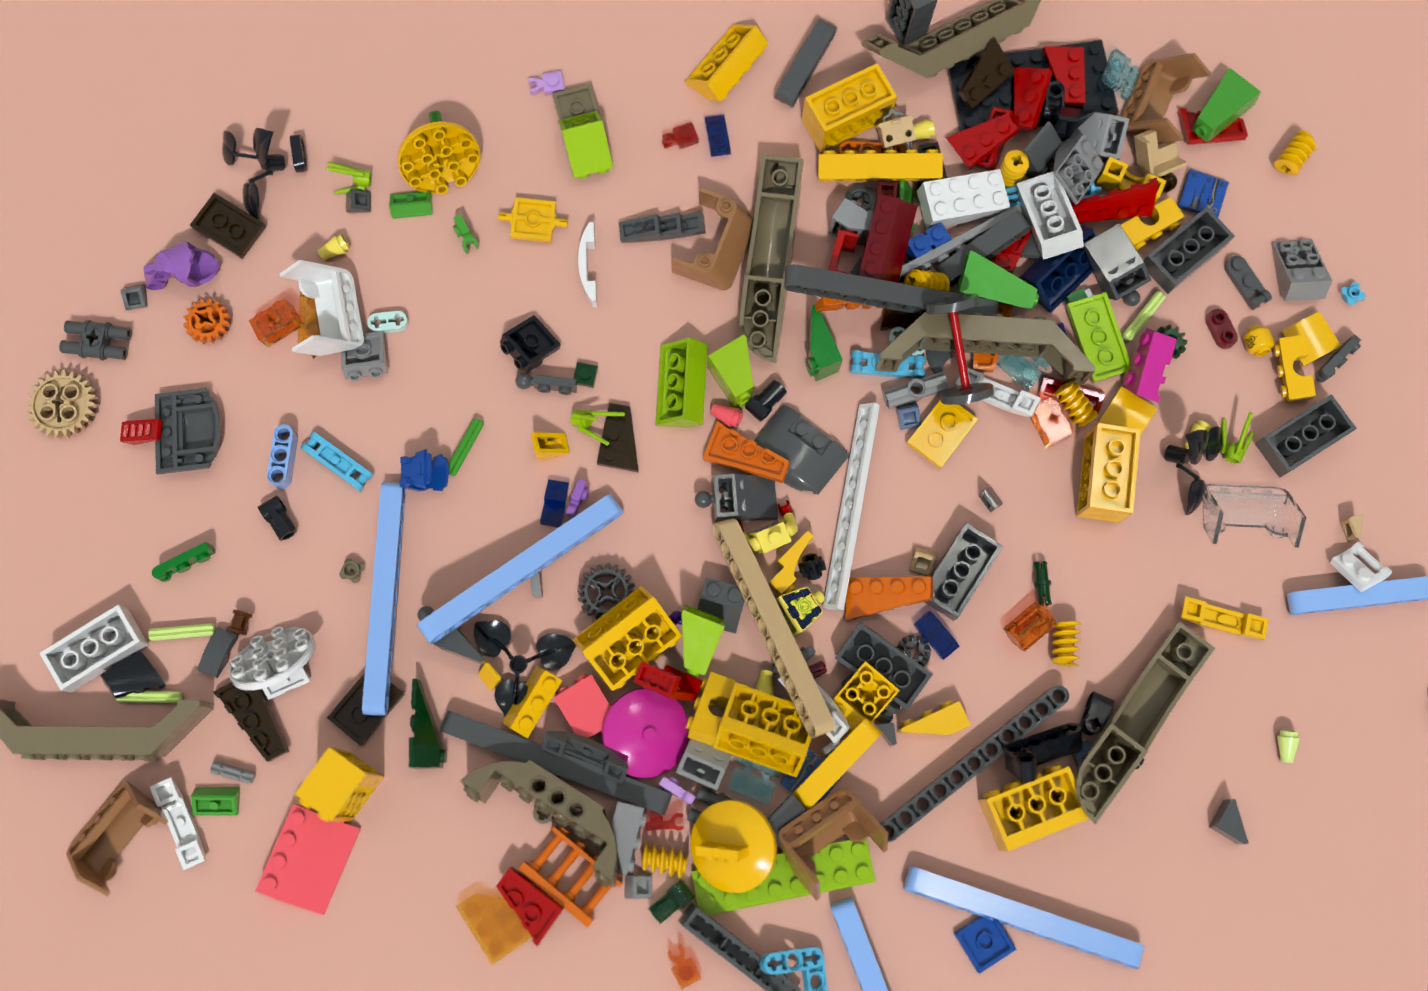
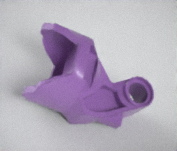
[143,241,221,290]

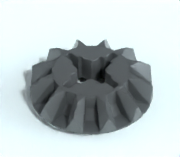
[844,185,876,212]
[897,635,931,666]

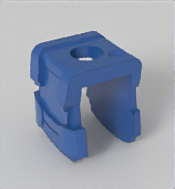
[400,449,449,492]

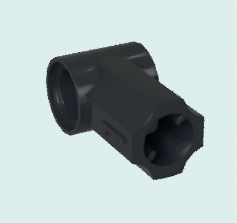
[745,380,787,422]
[258,495,297,541]

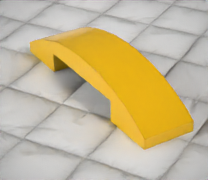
[1180,596,1269,640]

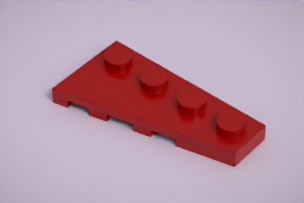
[1071,178,1159,223]

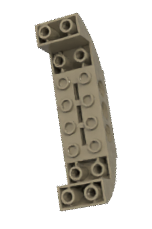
[461,760,619,888]

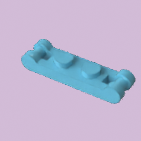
[850,350,926,379]
[300,431,373,492]

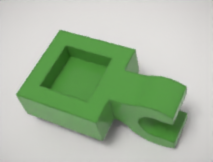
[453,214,479,254]

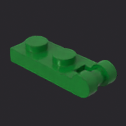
[152,542,216,582]

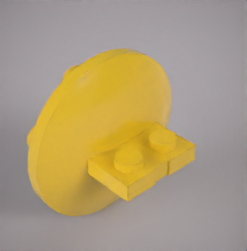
[397,121,480,195]
[690,800,777,893]

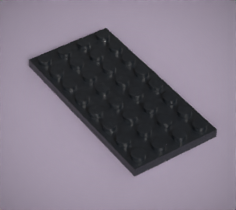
[947,40,1119,132]

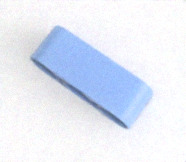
[267,424,298,489]

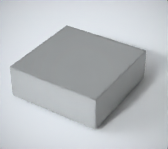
[530,573,543,598]

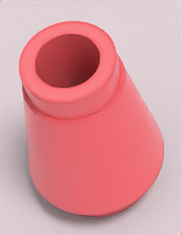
[710,403,743,428]

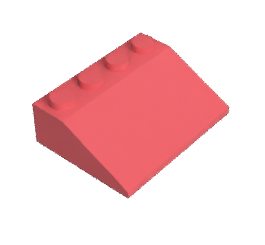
[255,804,361,915]

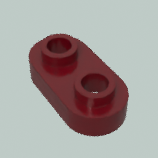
[1206,309,1238,349]

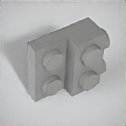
[341,331,388,381]

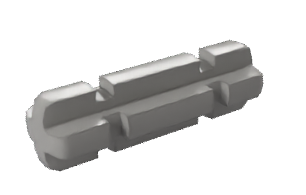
[210,761,255,784]

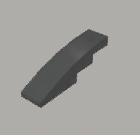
[619,212,706,243]

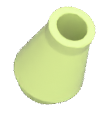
[1277,730,1300,763]

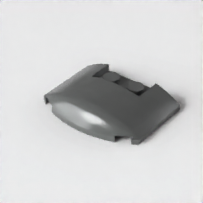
[155,388,221,475]
[754,404,849,495]

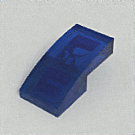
[704,115,731,157]
[540,479,569,527]
[913,611,960,660]

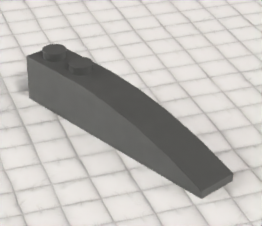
[678,902,802,991]

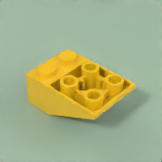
[832,661,900,733]

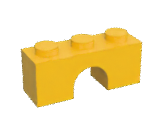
[1096,157,1166,205]
[1120,197,1185,251]
[1274,334,1316,403]
[502,666,562,739]
[686,672,735,746]

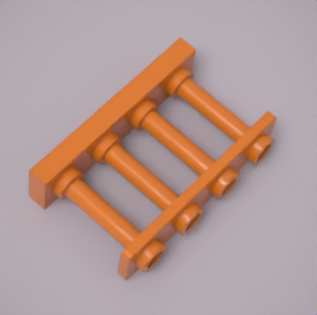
[518,825,623,928]

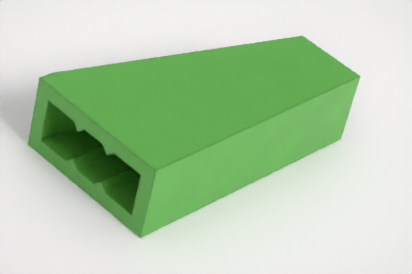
[1192,68,1261,143]
[956,250,1039,310]

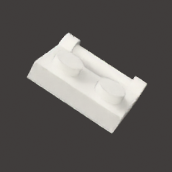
[1330,542,1392,593]

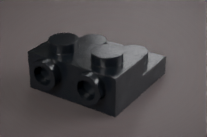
[500,315,561,373]

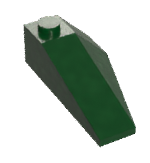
[409,679,447,769]

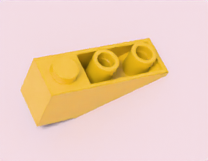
[897,700,971,736]

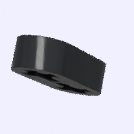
[290,134,308,173]

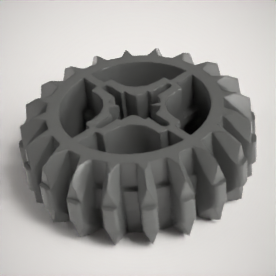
[577,563,635,620]

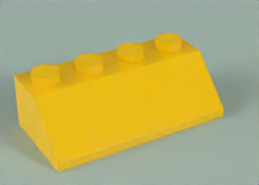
[684,24,769,102]

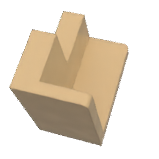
[1134,129,1186,177]

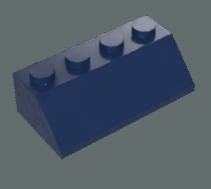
[1020,225,1096,313]

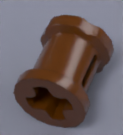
[227,609,253,636]

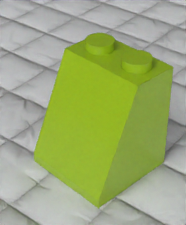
[558,111,614,179]
[708,335,753,408]
[682,604,725,676]

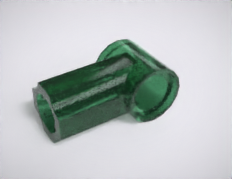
[648,879,695,924]

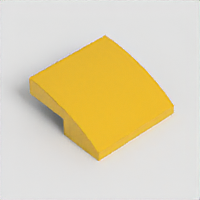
[1282,311,1341,367]
[1098,386,1157,435]

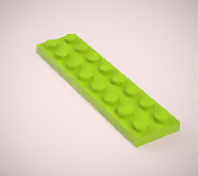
[691,839,876,915]

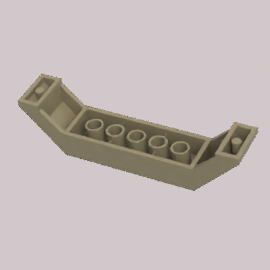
[861,0,1041,78]
[875,312,1095,384]
[0,699,214,761]

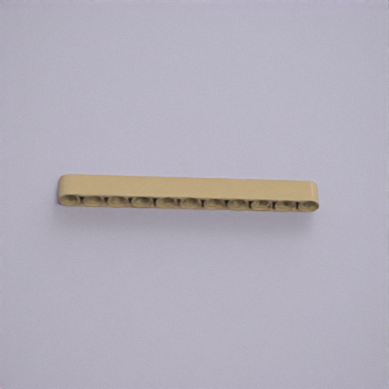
[712,518,835,738]

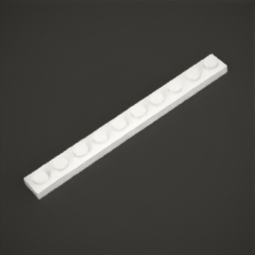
[823,403,880,611]

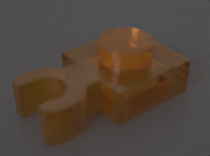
[667,944,702,990]

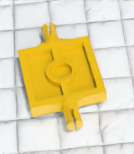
[498,197,568,243]

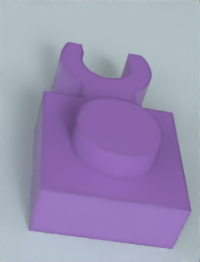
[566,479,590,518]

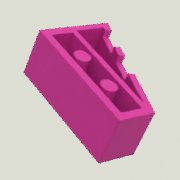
[1122,328,1177,403]

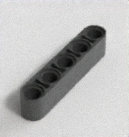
[774,18,837,108]
[936,211,1032,287]

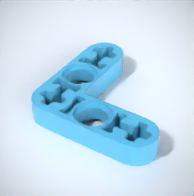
[760,947,828,991]

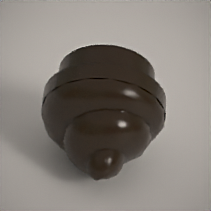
[1159,172,1177,192]

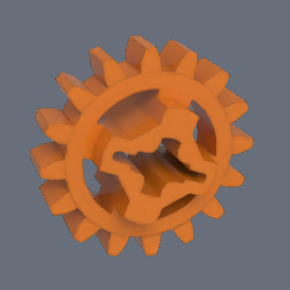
[183,298,231,344]

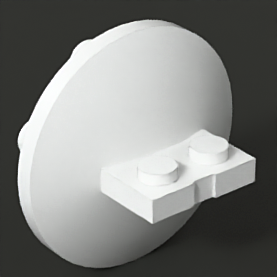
[229,627,316,700]

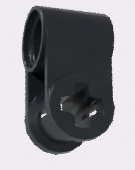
[1041,81,1065,121]
[1080,691,1114,736]

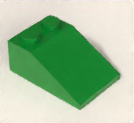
[806,304,843,381]

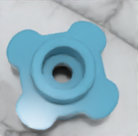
[1341,282,1366,305]

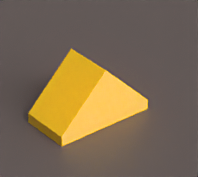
[531,432,570,461]

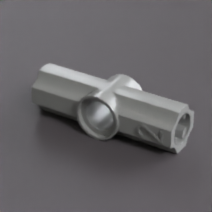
[883,372,949,409]

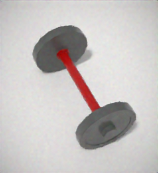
[924,293,994,405]

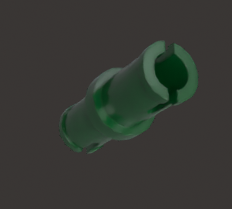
[1033,561,1052,606]

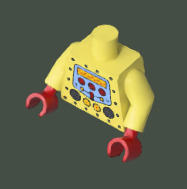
[738,500,798,554]

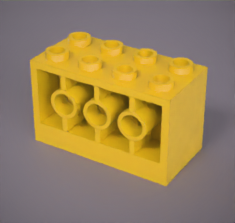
[802,63,897,153]
[1077,423,1141,523]
[572,586,682,691]
[712,682,811,778]
[295,747,384,822]
[978,764,1089,851]

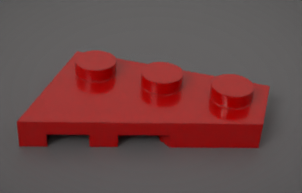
[1042,46,1085,106]
[1014,68,1053,130]
[1177,108,1248,145]
[496,866,565,947]

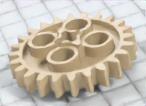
[25,370,98,439]

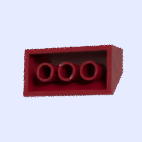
[857,194,918,283]

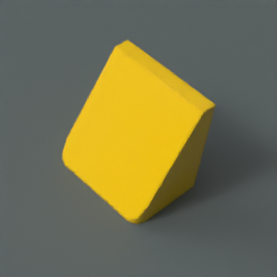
[478,663,503,690]

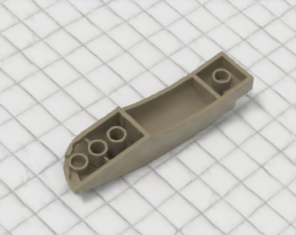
[739,155,804,363]
[1076,621,1215,824]

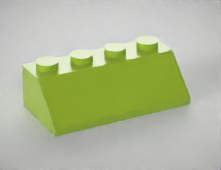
[656,337,708,428]

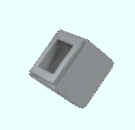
[624,875,652,899]

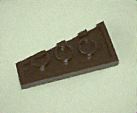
[213,682,289,762]

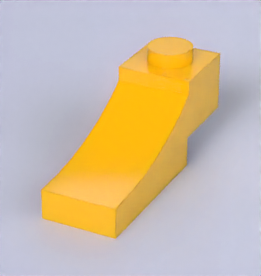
[769,531,814,596]

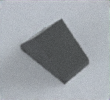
[1209,799,1249,844]

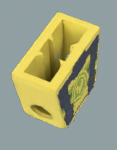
[776,587,825,637]

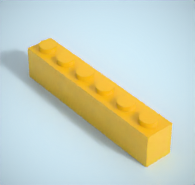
[819,150,943,182]

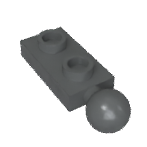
[515,373,577,395]

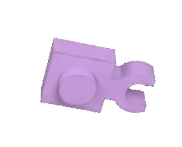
[528,71,565,96]
[659,776,696,805]

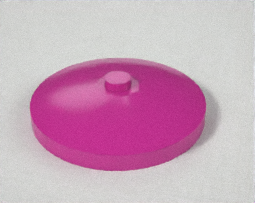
[601,688,689,778]

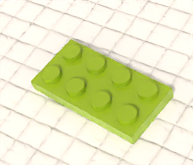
[1065,292,1131,383]

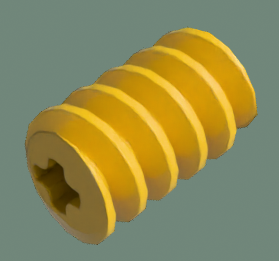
[1274,130,1317,176]
[999,150,1029,189]
[904,269,950,292]
[1053,380,1098,427]
[1052,621,1081,667]
[641,842,689,879]

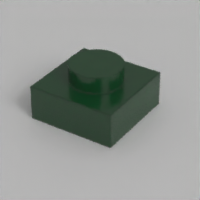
[573,362,598,388]

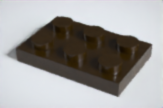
[190,193,266,259]
[327,673,405,746]

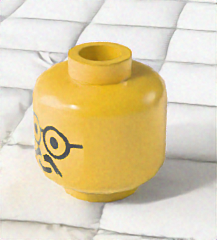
[1243,325,1275,357]

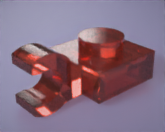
[662,122,699,149]
[645,813,684,831]

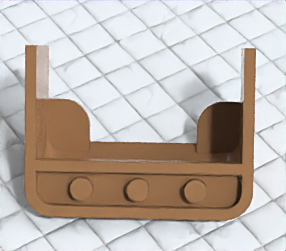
[1120,53,1211,143]
[671,188,754,290]
[66,781,168,896]
[778,789,888,901]

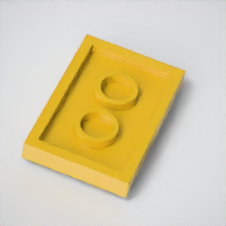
[906,399,978,469]

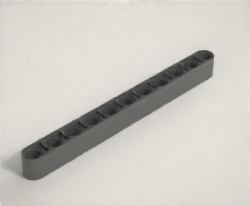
[784,264,999,316]
[880,686,1069,842]
[440,710,673,815]

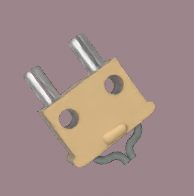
[875,109,916,150]

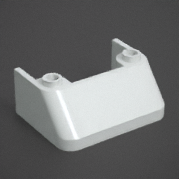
[280,260,364,356]

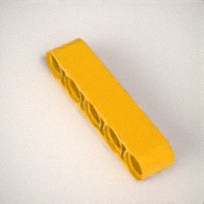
[792,717,882,811]

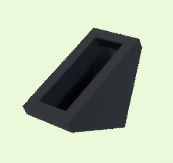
[1052,106,1096,140]

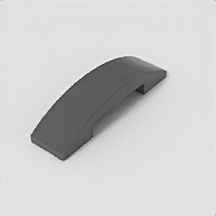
[541,731,629,784]

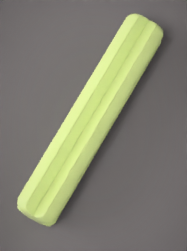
[1122,291,1166,342]
[148,623,215,641]
[115,691,183,703]

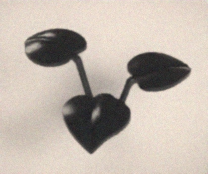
[222,128,285,219]
[1164,426,1222,515]
[474,620,576,716]

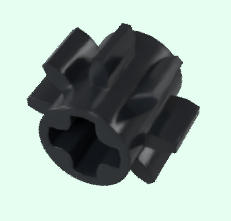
[798,553,826,580]

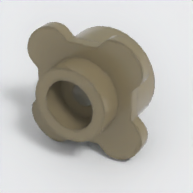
[339,559,365,583]

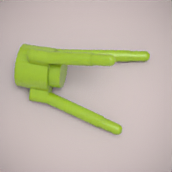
[326,162,372,195]
[571,410,625,446]
[1220,412,1254,463]

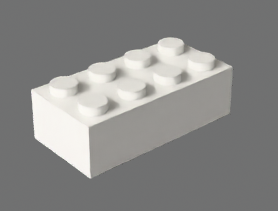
[917,169,1010,230]
[1016,172,1084,260]
[40,605,149,693]

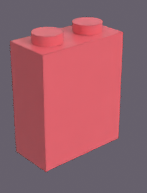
[554,674,610,739]

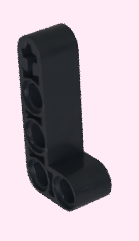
[1004,723,1083,782]

